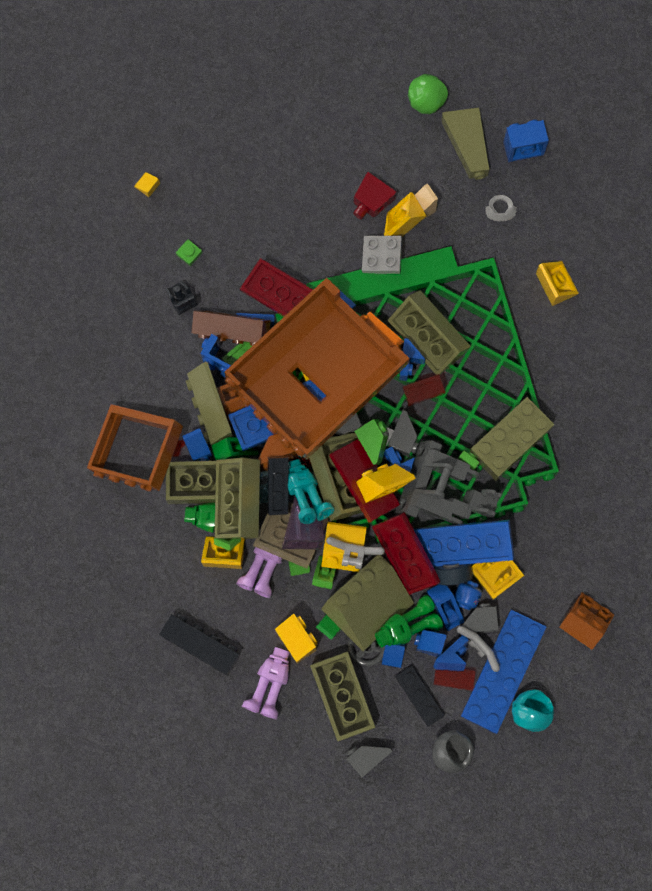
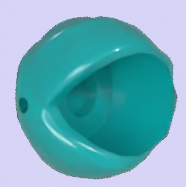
[512,689,554,732]

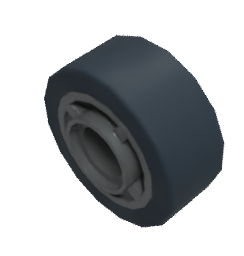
[434,563,472,585]

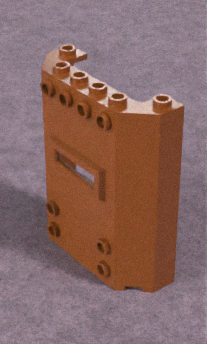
[224,278,409,459]

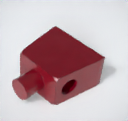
[353,172,396,220]

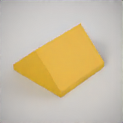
[384,192,426,237]
[536,261,579,306]
[201,536,244,569]

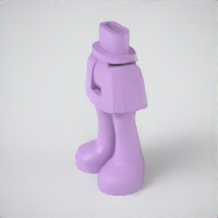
[236,547,283,598]
[242,647,290,719]

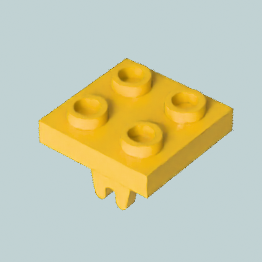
[471,560,524,599]

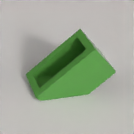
[354,419,388,465]

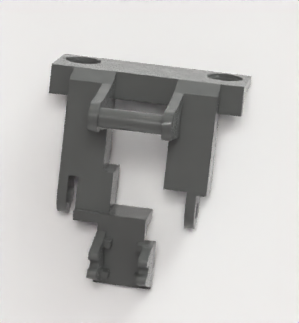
[395,440,502,525]

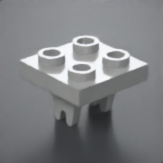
[362,236,402,274]

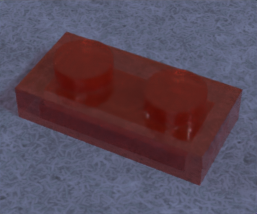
[402,374,445,406]
[433,669,475,691]

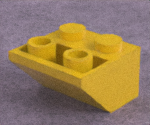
[275,614,317,663]

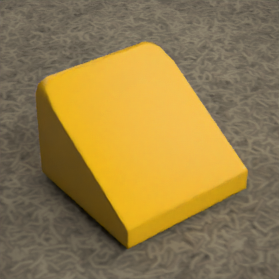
[134,172,160,197]

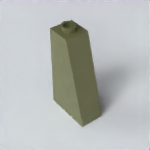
[441,108,489,180]

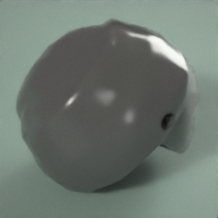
[432,730,474,773]

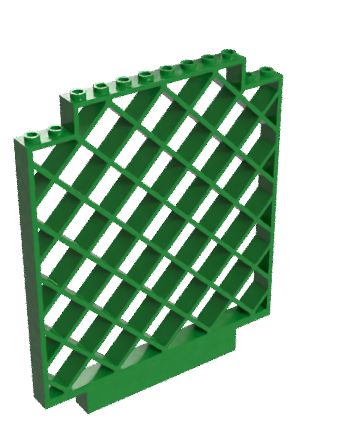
[275,246,559,546]

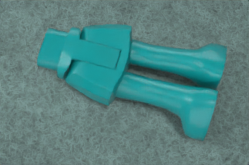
[288,460,335,524]

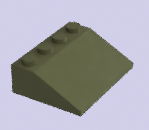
[309,433,362,521]
[322,555,414,651]

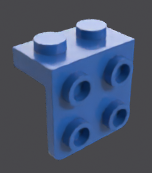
[200,334,231,377]

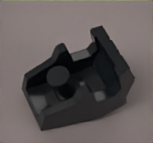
[166,280,198,315]

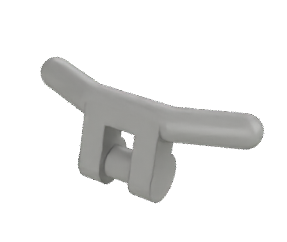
[326,537,385,569]
[457,626,500,672]

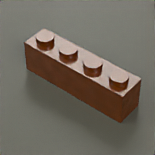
[191,310,271,346]

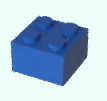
[503,120,549,162]

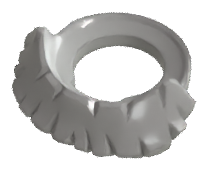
[485,195,517,222]

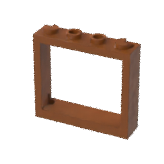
[87,404,183,492]

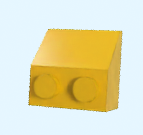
[356,464,416,503]
[321,522,367,572]

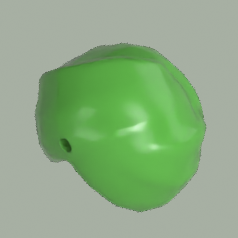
[408,74,448,114]

